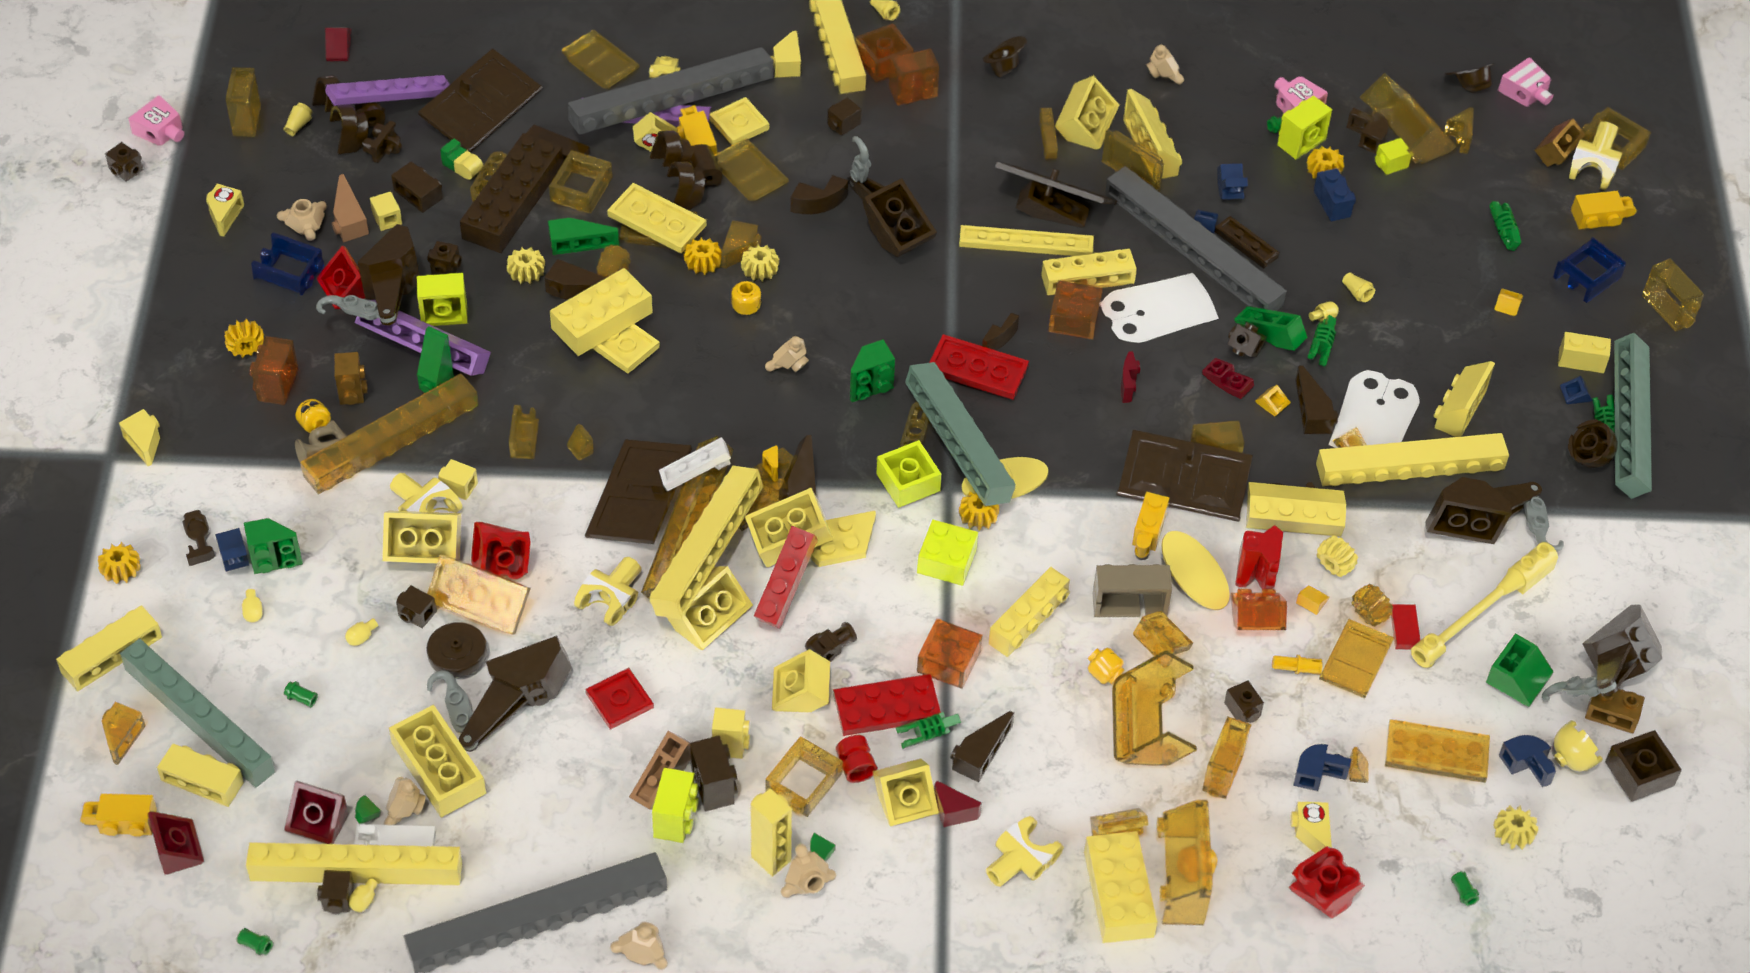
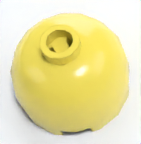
[1554,720,1603,772]

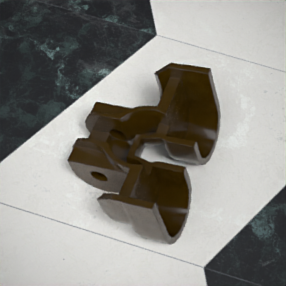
[312,76,385,154]
[650,131,723,210]

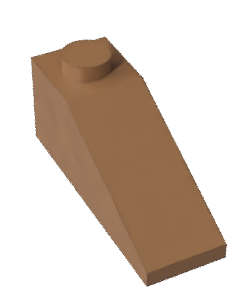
[332,174,369,242]
[629,731,691,810]

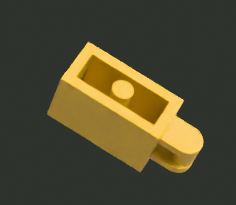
[676,105,717,157]
[1571,191,1636,229]
[1132,492,1169,558]
[80,793,157,837]

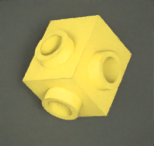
[649,56,681,78]

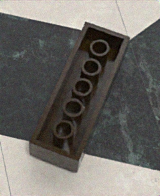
[460,133,564,253]

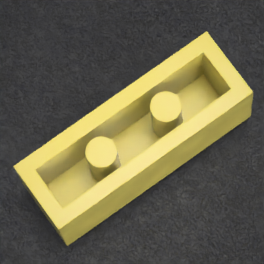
[157,743,244,807]

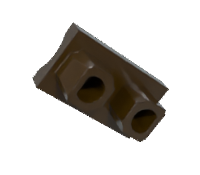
[362,121,402,163]

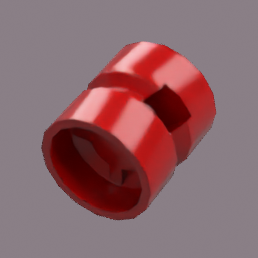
[835,735,878,783]

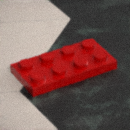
[929,334,1029,400]
[833,674,941,736]

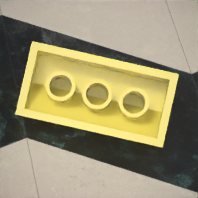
[1123,89,1182,181]
[1246,482,1346,537]

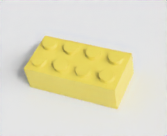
[550,268,652,356]
[389,704,486,818]
[1084,831,1157,943]

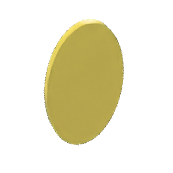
[962,457,1048,499]
[1161,531,1230,610]

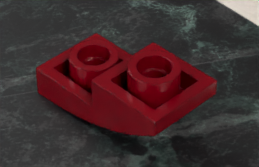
[1121,351,1140,403]
[1202,358,1254,399]

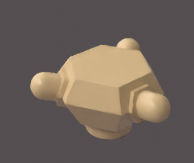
[1146,45,1184,84]
[277,199,327,241]
[765,336,809,372]
[384,777,425,825]
[781,844,836,898]
[610,922,667,970]

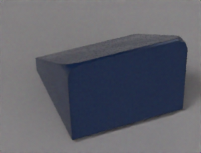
[1194,210,1219,234]
[1560,376,1592,404]

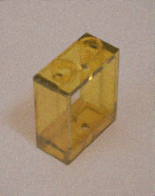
[226,67,261,136]
[1582,107,1651,170]
[549,150,612,214]
[1642,258,1704,332]
[1202,716,1251,799]
[765,736,842,817]

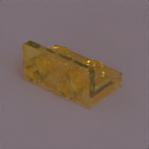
[1133,611,1193,666]
[1090,808,1148,836]

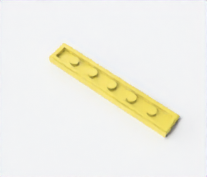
[959,225,1094,256]

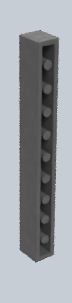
[568,47,774,135]
[1105,166,1287,311]
[404,852,667,973]

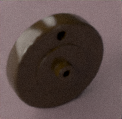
[426,622,487,677]

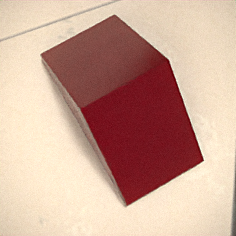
[325,28,351,61]
[934,780,982,828]

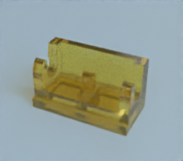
[509,405,539,459]

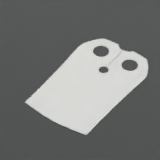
[1101,273,1219,343]
[1329,370,1420,448]

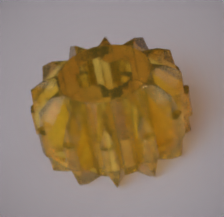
[596,245,631,278]
[1351,584,1393,627]

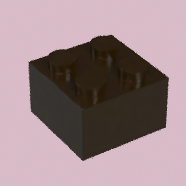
[1605,730,1682,802]
[690,735,738,812]

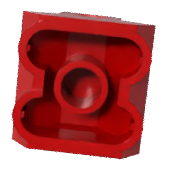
[471,522,531,580]
[1235,525,1283,592]
[1288,846,1365,918]

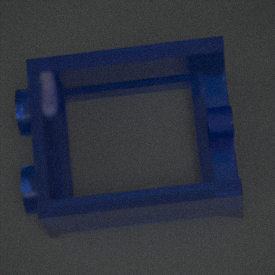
[251,232,324,295]
[1553,237,1627,303]

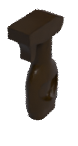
[182,510,215,566]

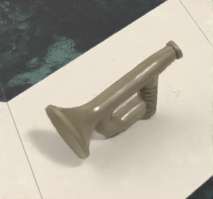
[295,420,362,467]

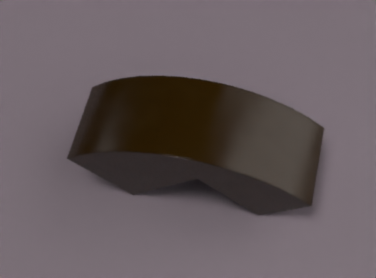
[790,175,849,215]

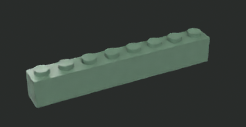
[1614,333,1652,499]
[905,362,1016,506]
[120,638,275,788]

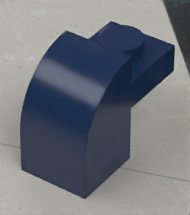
[1217,164,1248,199]
[215,528,250,572]
[1499,735,1556,788]
[1293,744,1351,791]

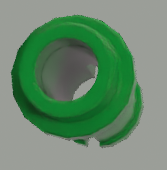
[1267,116,1282,133]
[284,681,318,708]
[1451,871,1479,906]
[237,928,273,955]

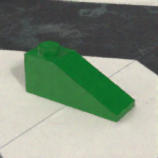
[548,218,619,255]
[1234,306,1307,351]
[417,326,454,398]

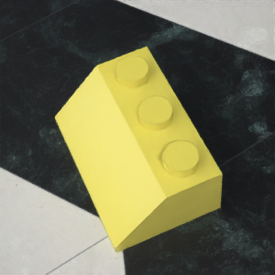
[1055,75,1119,150]
[1434,361,1495,437]
[667,566,753,650]

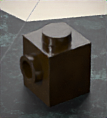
[827,97,862,136]
[396,585,437,629]
[1224,680,1264,725]
[317,871,354,914]

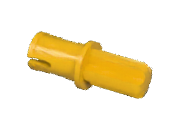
[1272,654,1323,675]

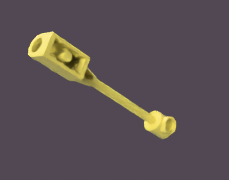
[1411,542,1558,668]

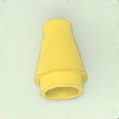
[870,0,900,20]
[284,103,313,136]
[1342,273,1375,302]

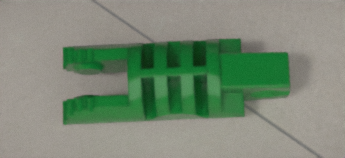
[1489,201,1522,251]
[1307,315,1336,366]
[1592,395,1615,433]
[896,712,961,749]

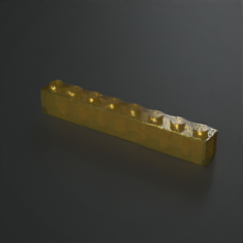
[300,374,478,495]
[641,436,734,600]

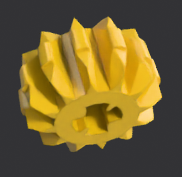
[1307,146,1344,178]
[684,237,722,275]
[224,319,265,358]
[959,491,1000,531]
[98,542,141,584]

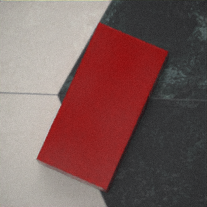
[1390,604,1420,650]

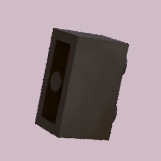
[391,161,443,213]

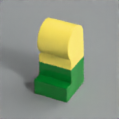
[440,139,484,180]

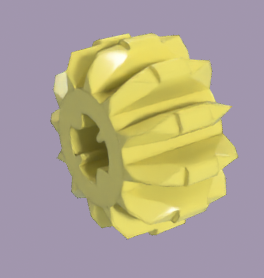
[741,244,779,282]
[507,247,545,284]
[1316,535,1358,577]
[1493,805,1538,850]

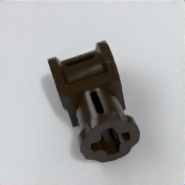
[805,622,857,662]

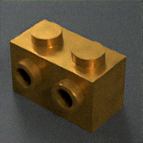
[1534,118,1585,167]
[335,352,368,405]
[1585,689,1645,734]

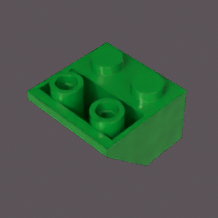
[850,339,895,402]
[244,518,303,574]
[1486,633,1554,707]

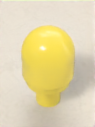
[1309,301,1339,322]
[242,589,263,623]
[345,618,378,646]
[349,878,378,912]

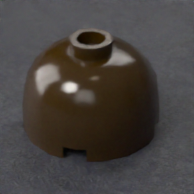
[1568,420,1618,468]

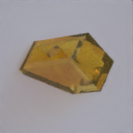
[721,220,761,269]
[1190,421,1245,453]
[102,702,146,765]

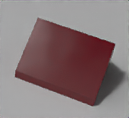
[284,781,348,844]
[147,811,204,875]

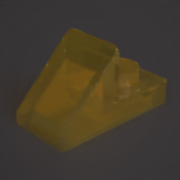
[1443,108,1474,154]

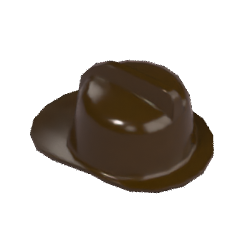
[983,36,1027,77]
[1444,63,1495,92]

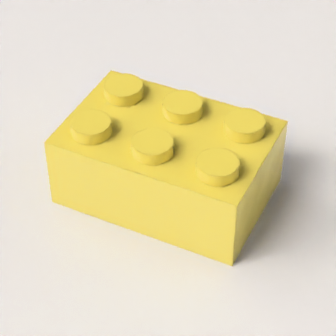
[745,488,833,568]
[382,510,461,564]

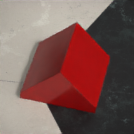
[316,246,366,310]

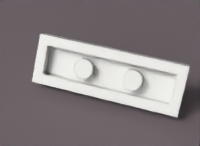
[659,437,731,491]
[354,824,436,846]

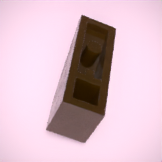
[1016,180,1089,228]
[544,259,606,300]
[1295,365,1338,434]
[778,435,816,501]
[950,711,1014,782]

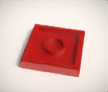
[585,668,654,730]

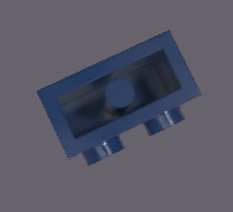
[1314,168,1356,221]

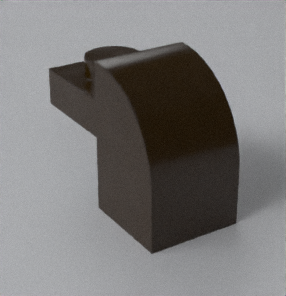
[1346,107,1389,154]

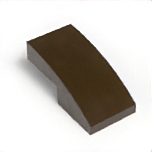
[982,312,1019,351]

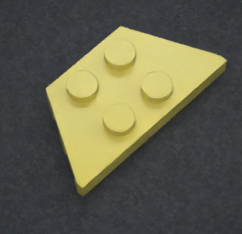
[811,511,876,567]

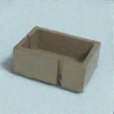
[1092,564,1172,617]

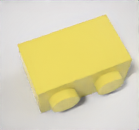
[1558,332,1611,373]
[712,707,750,759]

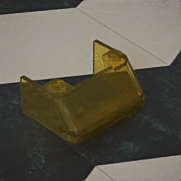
[1359,73,1457,164]
[1112,650,1197,766]
[1156,799,1213,926]

